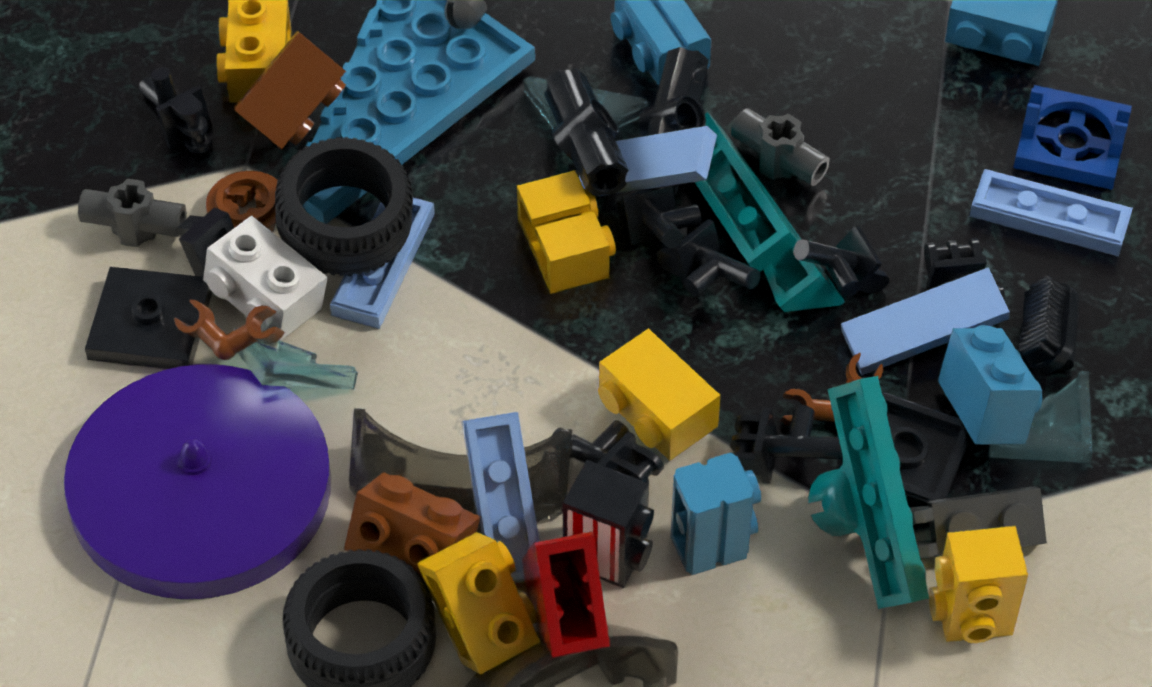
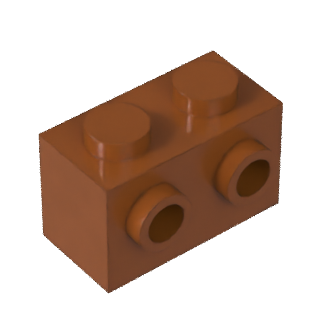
[234,31,346,149]
[344,472,480,583]

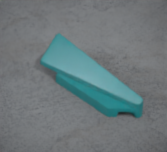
[695,112,845,312]

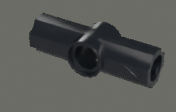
[639,47,709,195]
[544,67,629,197]

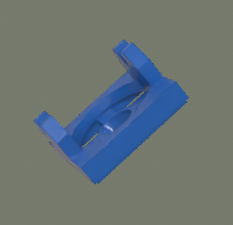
[1013,85,1132,190]

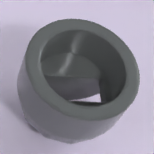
[444,0,487,29]

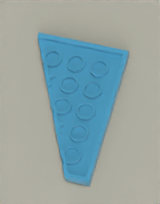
[302,0,535,224]

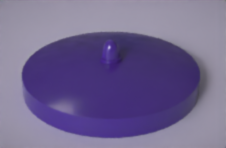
[64,364,331,599]

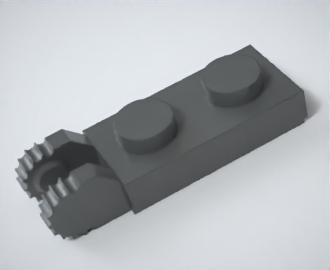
[910,487,1047,559]

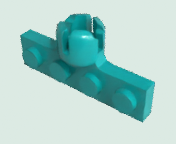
[807,376,930,609]

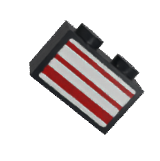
[563,460,654,588]

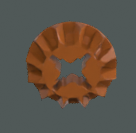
[206,171,278,232]

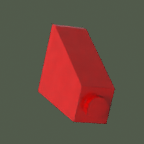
[522,532,610,657]

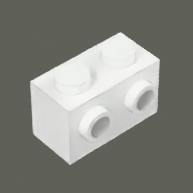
[203,215,328,343]

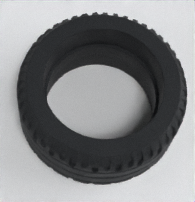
[275,137,413,276]
[282,549,436,687]

